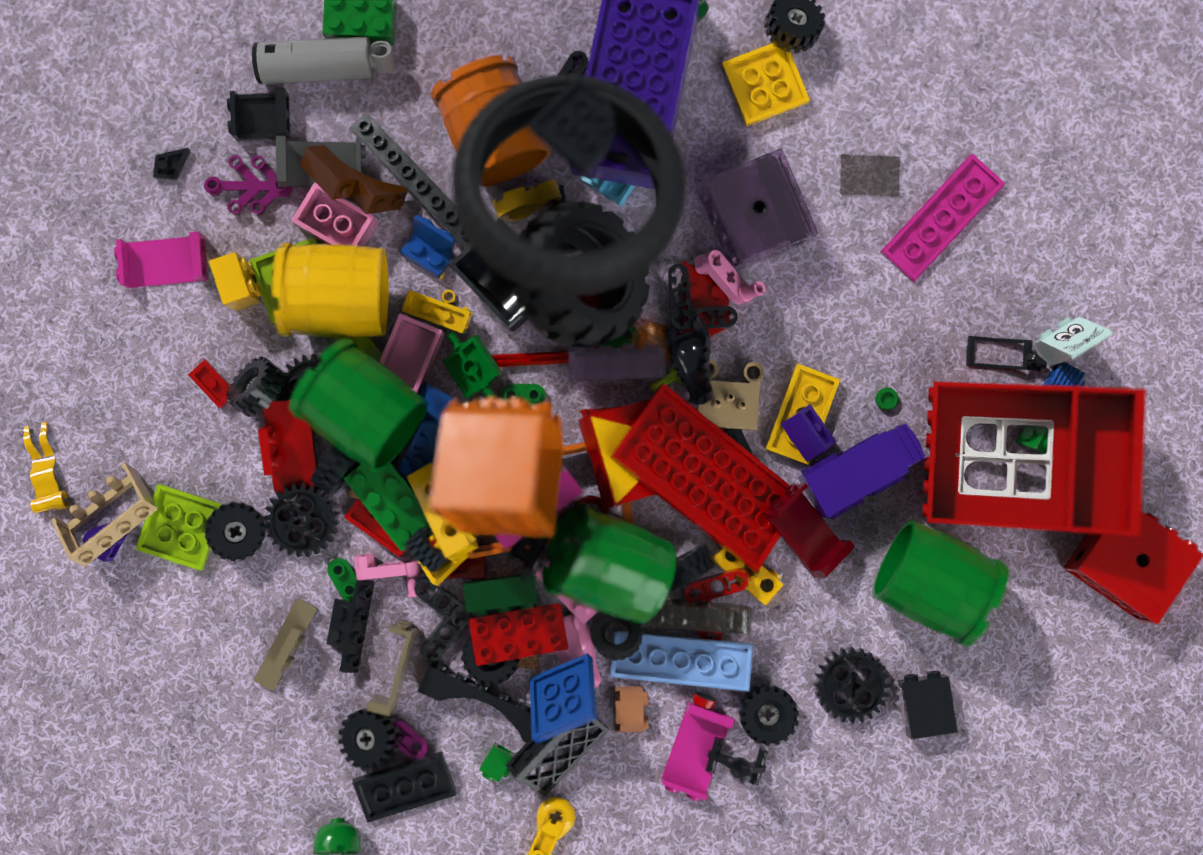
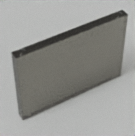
[840,154,900,198]

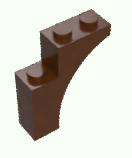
[300,145,408,214]

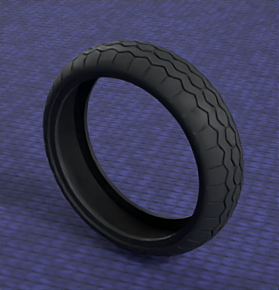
[451,74,686,296]

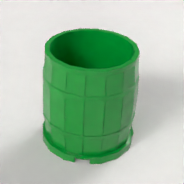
[289,338,429,473]
[542,502,676,624]
[872,520,1009,648]

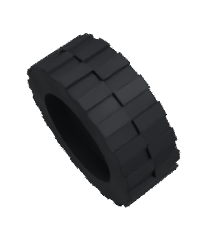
[590,612,643,661]

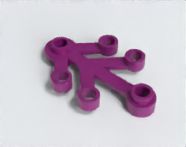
[204,155,293,215]

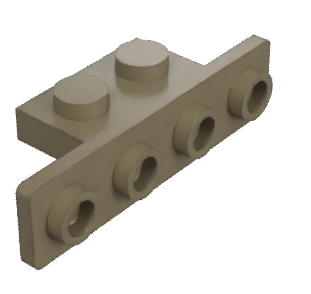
[254,598,318,691]

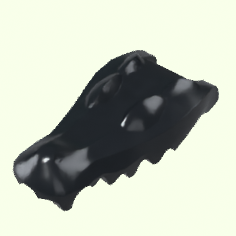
[666,315,713,405]

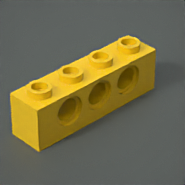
[407,462,478,561]

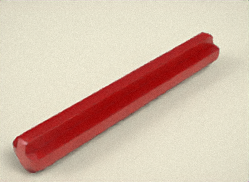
[491,351,572,367]

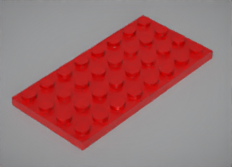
[610,383,789,572]

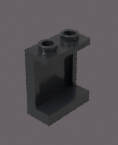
[227,88,291,141]
[898,670,958,739]

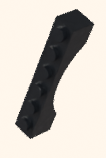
[417,662,532,743]

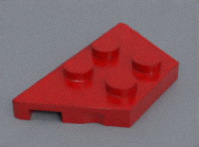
[682,262,730,337]

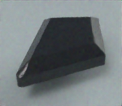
[153,148,191,180]

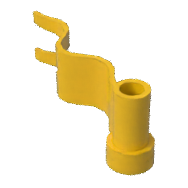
[23,422,69,513]

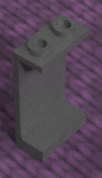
[276,136,366,187]

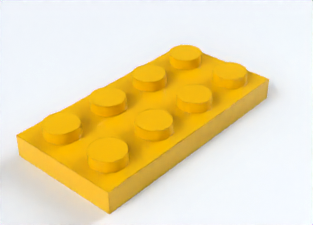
[765,363,840,465]

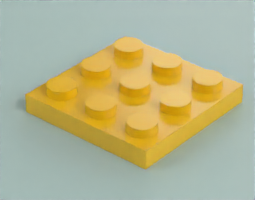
[721,42,810,127]

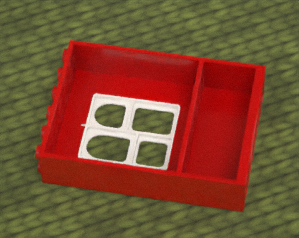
[922,381,1146,536]

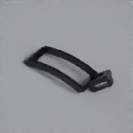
[966,336,1047,372]

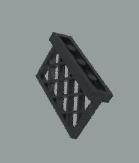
[505,719,609,797]

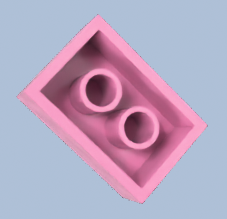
[291,182,379,246]

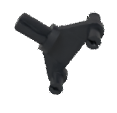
[705,737,769,786]

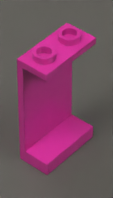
[114,231,208,288]
[661,701,734,801]

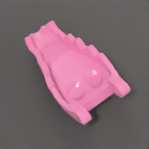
[553,614,601,688]

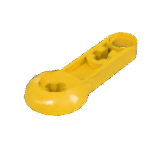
[527,797,576,855]

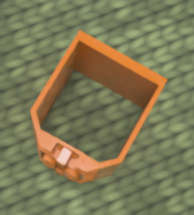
[430,397,563,538]

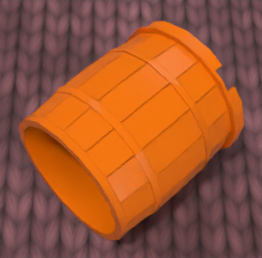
[430,55,551,188]

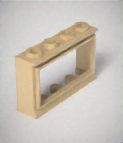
[51,462,158,567]

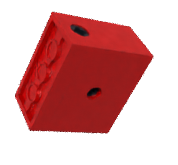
[1063,511,1203,625]

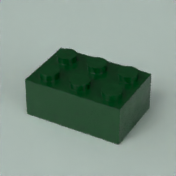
[463,572,539,616]

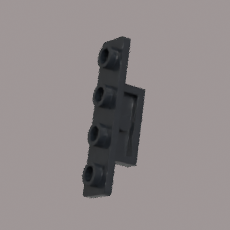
[326,580,374,673]

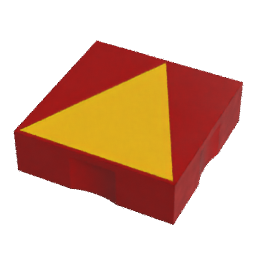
[578,399,656,509]

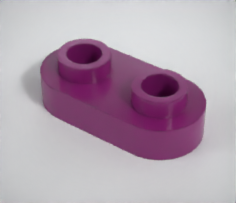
[394,720,429,760]

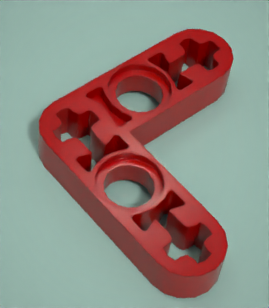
[685,568,750,640]

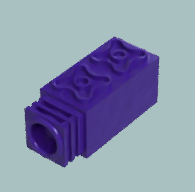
[797,423,926,519]

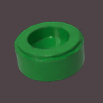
[875,388,899,411]

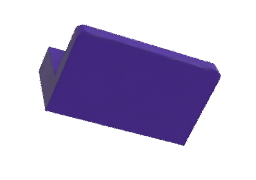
[781,404,836,461]

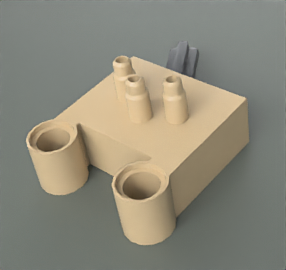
[697,359,764,454]

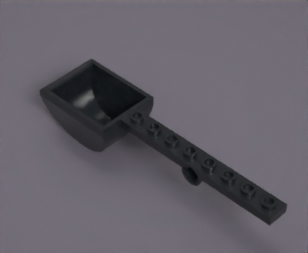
[350,113,529,332]

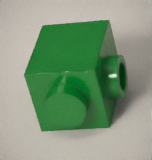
[479,742,515,782]

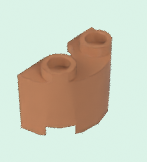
[615,687,648,732]

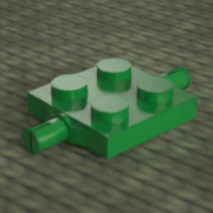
[442,332,502,399]

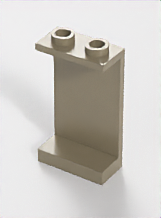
[367,620,418,716]

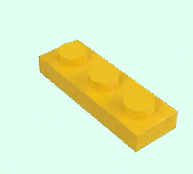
[402,290,473,334]

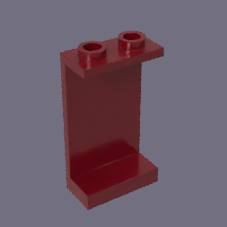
[764,483,855,578]

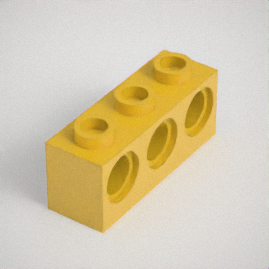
[713,547,784,606]

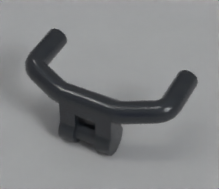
[510,516,560,582]

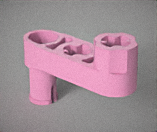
[695,250,765,305]
[354,553,422,597]

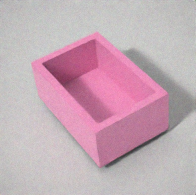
[379,313,446,393]

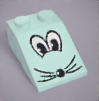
[1034,317,1113,366]

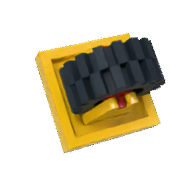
[406,527,470,586]

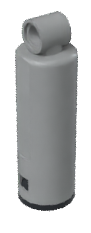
[252,37,395,85]

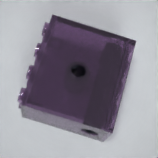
[699,148,818,272]

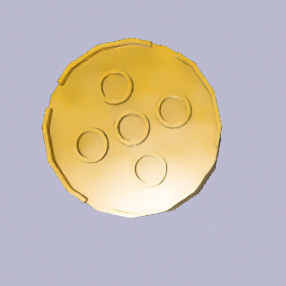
[272,242,389,338]

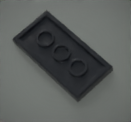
[352,751,457,823]

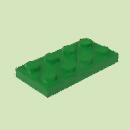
[344,462,431,552]

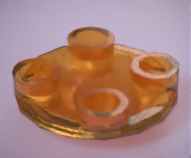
[632,323,670,367]

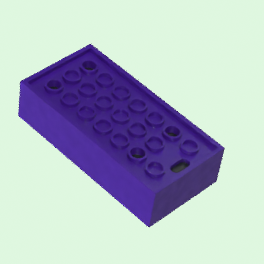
[569,0,699,189]

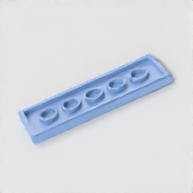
[610,630,753,692]

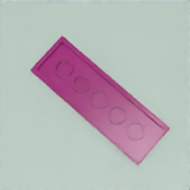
[880,153,1006,282]

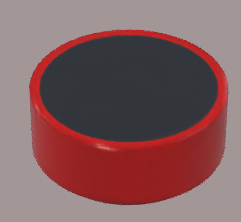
[692,692,717,710]

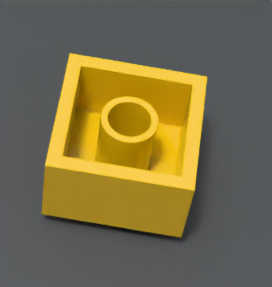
[209,252,262,311]

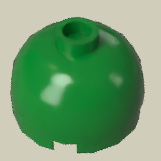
[313,818,361,855]

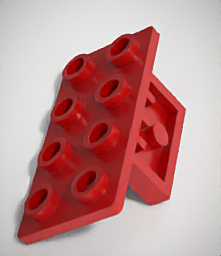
[258,400,318,492]
[469,603,569,666]

